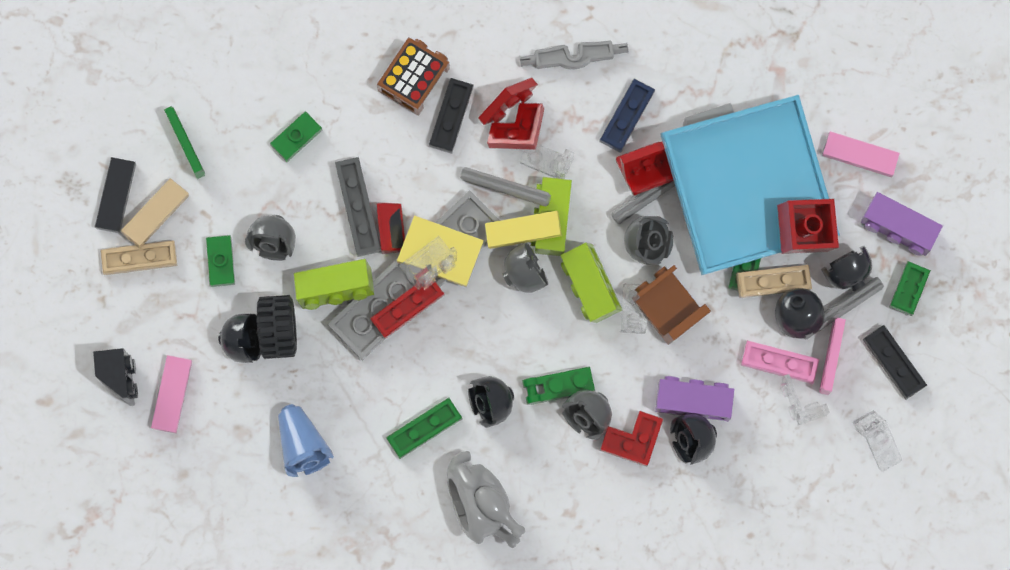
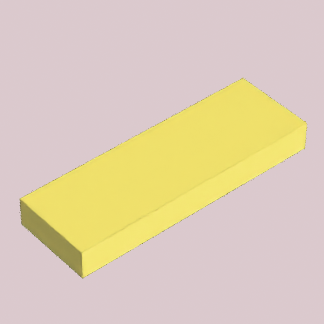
[485,211,562,249]

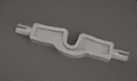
[520,40,629,69]

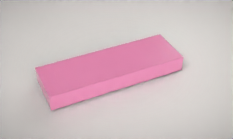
[822,131,900,177]
[819,318,846,395]
[741,340,819,384]
[151,355,192,434]

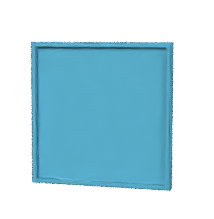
[660,95,840,275]

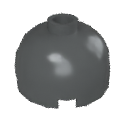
[245,215,296,261]
[624,216,674,265]
[503,243,548,293]
[562,390,612,439]

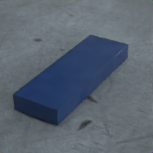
[599,78,655,153]

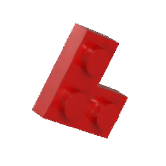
[478,78,538,125]
[487,103,544,150]
[600,411,663,467]

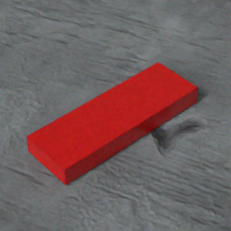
[370,274,445,339]

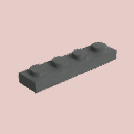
[335,157,381,257]

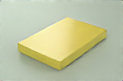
[397,215,484,287]

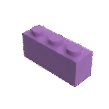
[860,192,943,256]
[655,376,734,422]

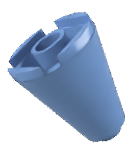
[278,404,334,477]

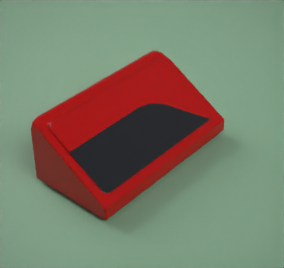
[376,203,405,254]

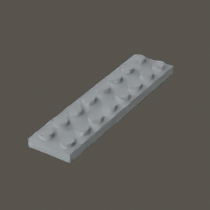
[328,190,500,361]

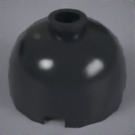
[821,246,872,291]
[775,288,825,339]
[218,314,261,363]
[468,376,514,428]
[670,413,717,465]

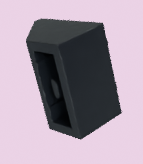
[93,348,138,406]

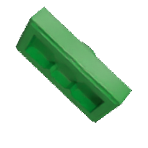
[270,111,322,162]
[206,235,235,287]
[889,261,931,316]

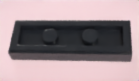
[429,78,474,154]
[95,157,136,233]
[863,325,927,400]

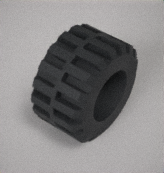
[257,295,297,359]

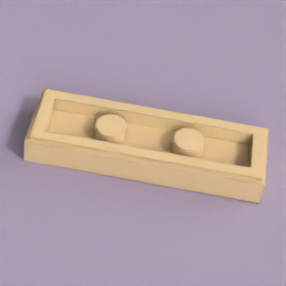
[121,178,189,248]
[101,240,178,275]
[736,265,812,298]

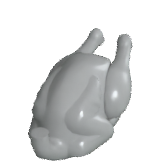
[447,451,525,548]

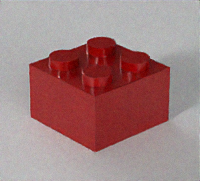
[777,199,839,254]

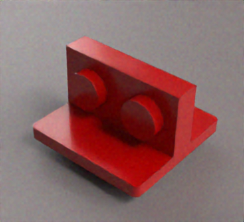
[616,141,674,195]

